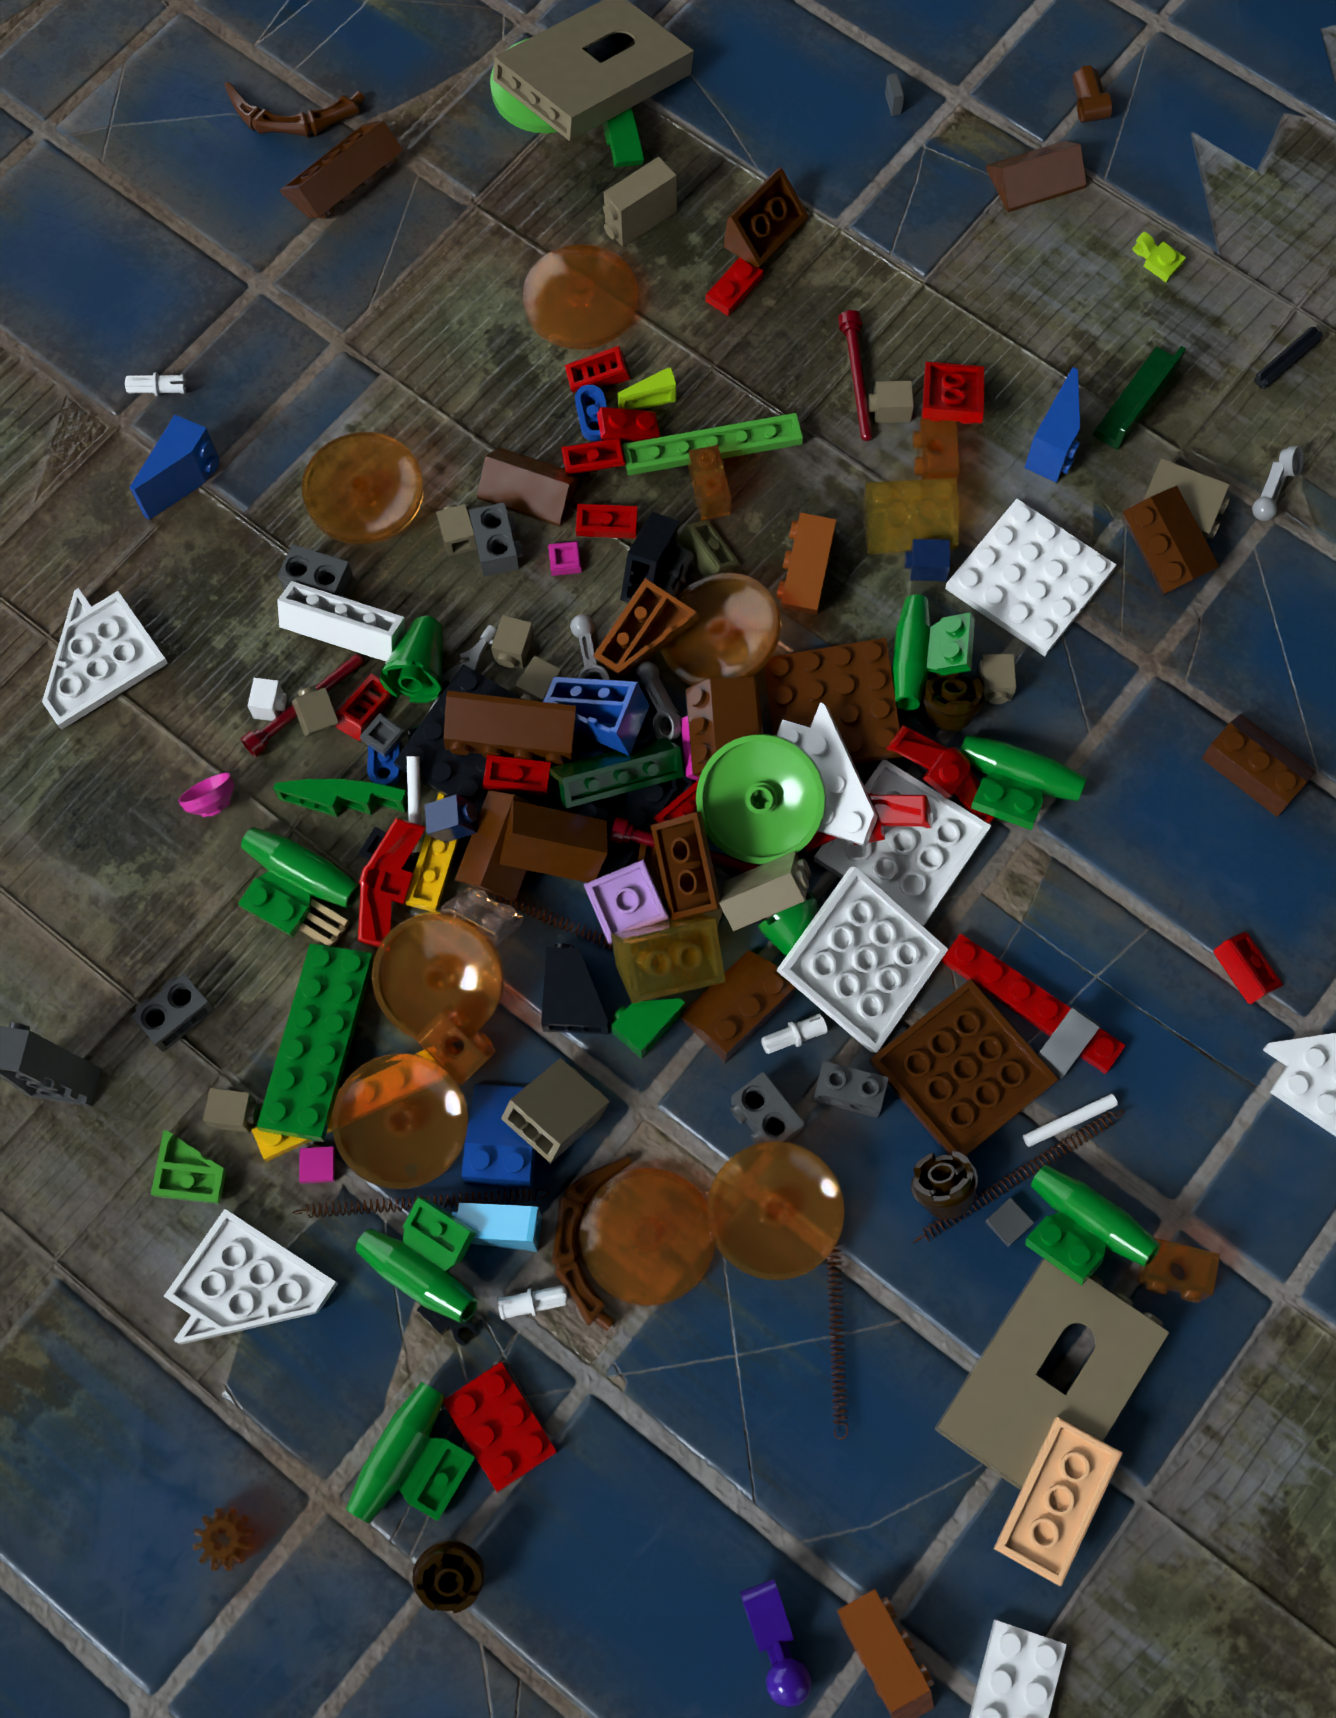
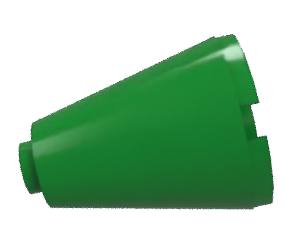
[380,616,443,703]
[757,891,820,956]

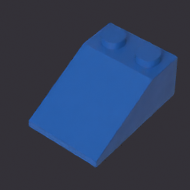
[1024,367,1081,483]
[129,415,219,520]
[461,1084,536,1188]

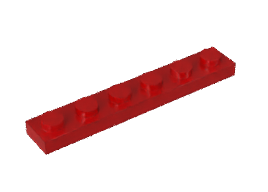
[941,933,1126,1074]

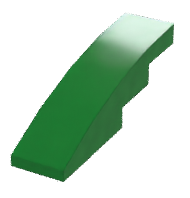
[602,108,644,168]
[273,779,408,818]

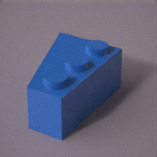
[543,677,650,756]

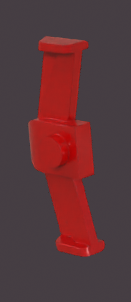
[886,725,994,824]
[804,793,932,853]
[358,818,426,951]

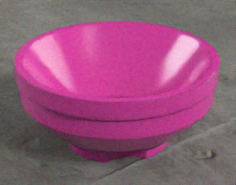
[178,773,235,817]

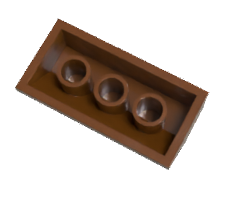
[280,120,403,219]
[444,691,576,766]

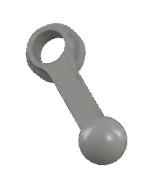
[1252,446,1304,521]
[570,614,609,680]
[635,661,682,741]

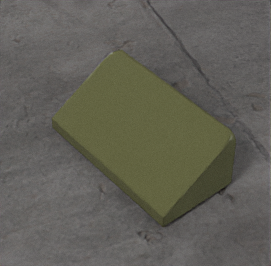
[678,520,741,583]

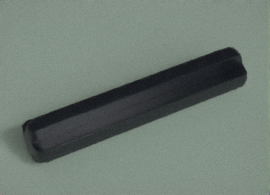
[1254,327,1323,389]

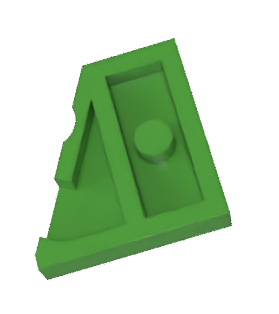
[151,1130,227,1204]

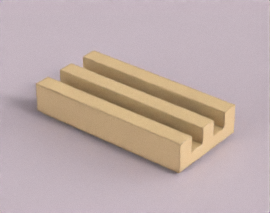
[299,899,350,947]

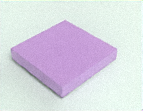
[584,860,669,945]

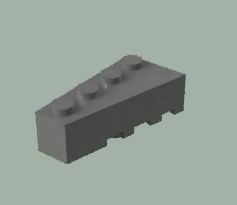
[0,1022,101,1107]

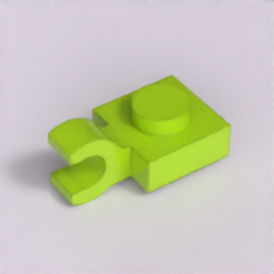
[1132,232,1186,282]

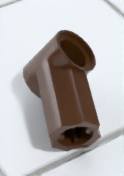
[1072,65,1112,123]

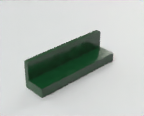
[1093,346,1187,450]
[549,738,684,808]

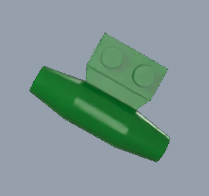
[892,594,975,711]
[960,735,1087,831]
[238,827,360,938]
[1025,1165,1161,1286]
[356,1197,478,1323]
[346,1382,475,1524]

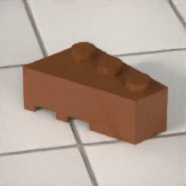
[777,513,836,614]
[593,578,700,679]
[837,1589,934,1718]

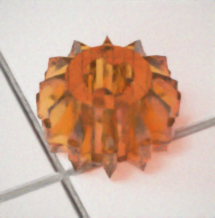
[193,1508,255,1571]

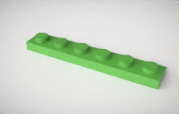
[622,413,803,476]

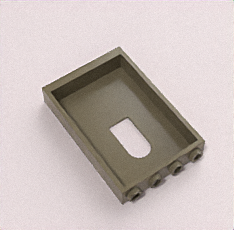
[493,0,694,141]
[934,1258,1169,1491]

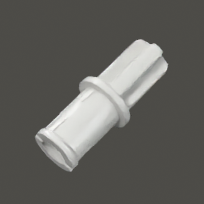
[125,372,186,396]
[761,1013,828,1054]
[498,1285,568,1320]

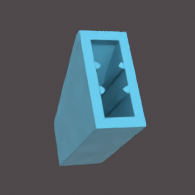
[451,1203,542,1252]

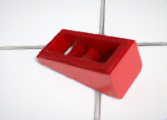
[564,346,631,393]
[335,673,393,741]

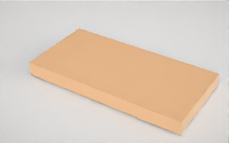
[993,1417,1122,1586]

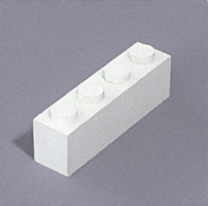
[277,581,405,661]

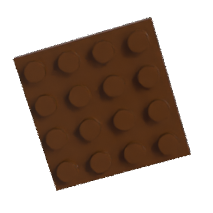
[764,638,903,765]
[869,979,1059,1156]

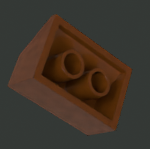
[1121,486,1219,596]
[686,677,763,777]
[1201,714,1317,817]
[679,950,796,1063]

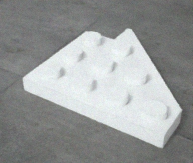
[42,588,168,730]
[777,703,878,847]
[1263,1033,1336,1137]
[164,1209,338,1345]

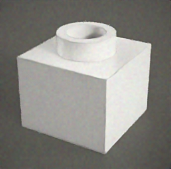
[248,678,287,721]

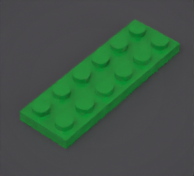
[257,943,374,1142]

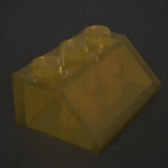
[862,478,959,554]
[611,914,726,1003]

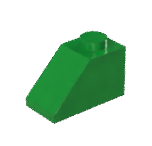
[611,998,685,1059]

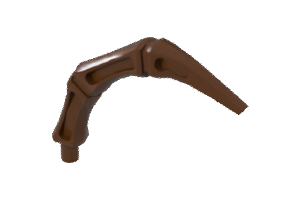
[224,82,365,138]
[551,1155,632,1331]

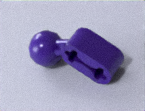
[739,1579,812,1708]

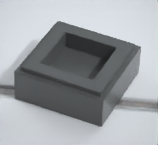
[885,73,905,116]
[360,713,406,758]
[985,1197,1034,1247]

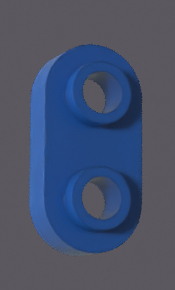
[575,385,607,442]
[367,741,401,787]

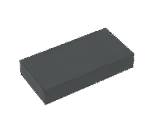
[1037,1005,1101,1079]

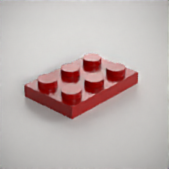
[922,361,984,424]
[443,1362,558,1493]

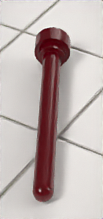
[838,310,872,441]
[240,654,364,758]
[609,816,760,873]

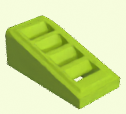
[617,367,676,410]

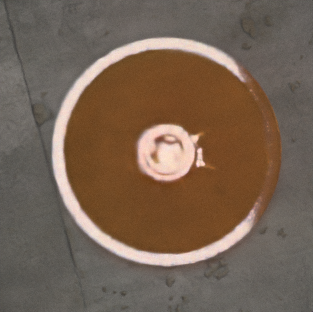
[523,245,638,349]
[302,432,424,544]
[661,573,781,686]
[372,912,504,1044]
[332,1053,468,1189]
[707,1141,844,1280]
[580,1168,716,1307]

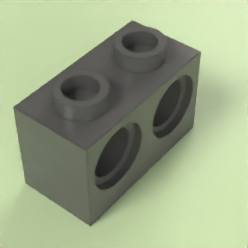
[469,502,523,577]
[278,544,353,598]
[131,973,215,1052]
[813,1061,889,1118]
[730,1072,805,1155]

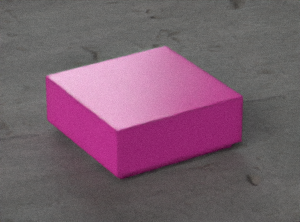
[548,541,582,576]
[299,1146,335,1184]

